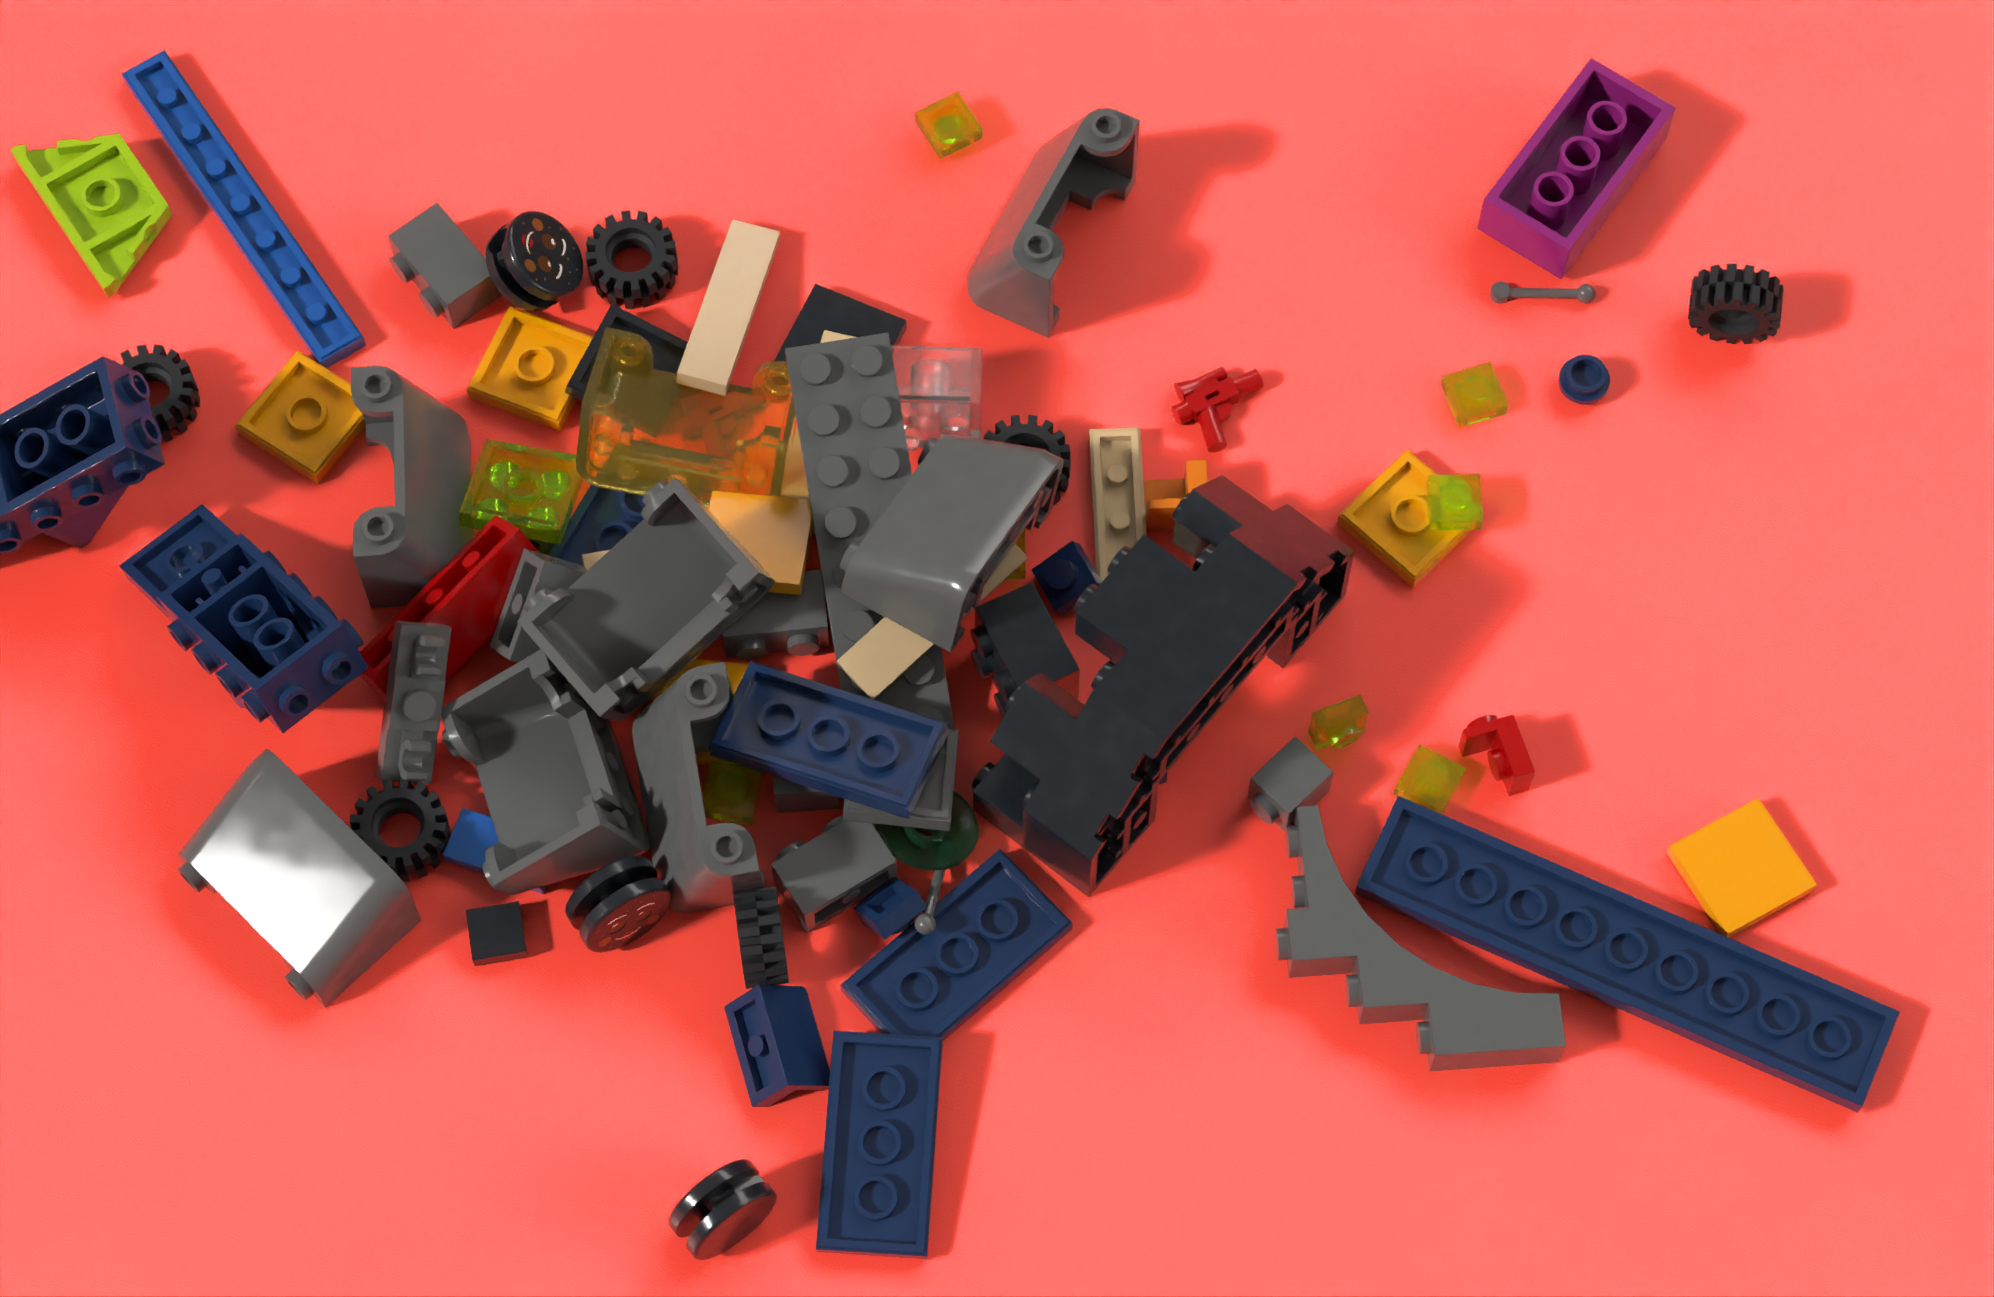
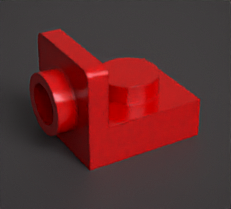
[1458,715,1535,796]

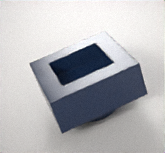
[1031,540,1102,615]
[853,877,927,939]

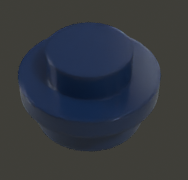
[1558,355,1610,405]

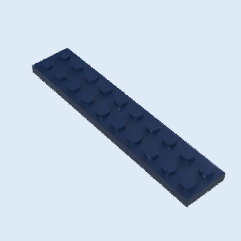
[1354,796,1900,1113]

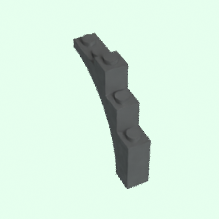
[1275,805,1566,1072]

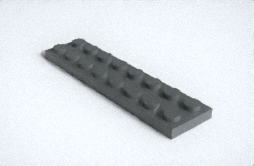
[785,333,955,730]

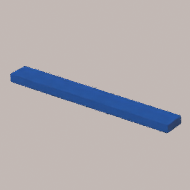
[122,50,366,368]

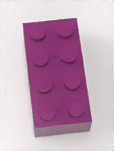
[1477,58,1676,280]

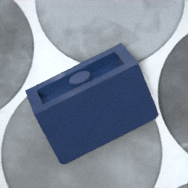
[724,984,830,1107]

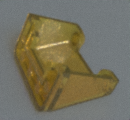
[576,327,797,508]

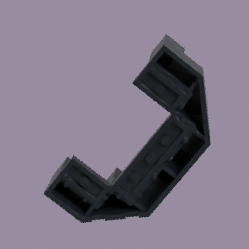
[971,475,1354,897]

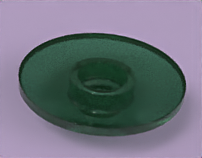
[874,790,979,871]

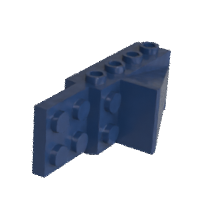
[0,356,165,555]
[119,504,369,733]

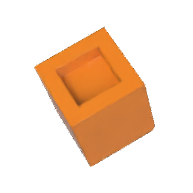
[1143,460,1208,530]

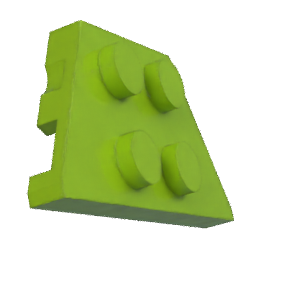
[10,134,172,298]

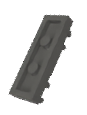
[375,621,452,783]

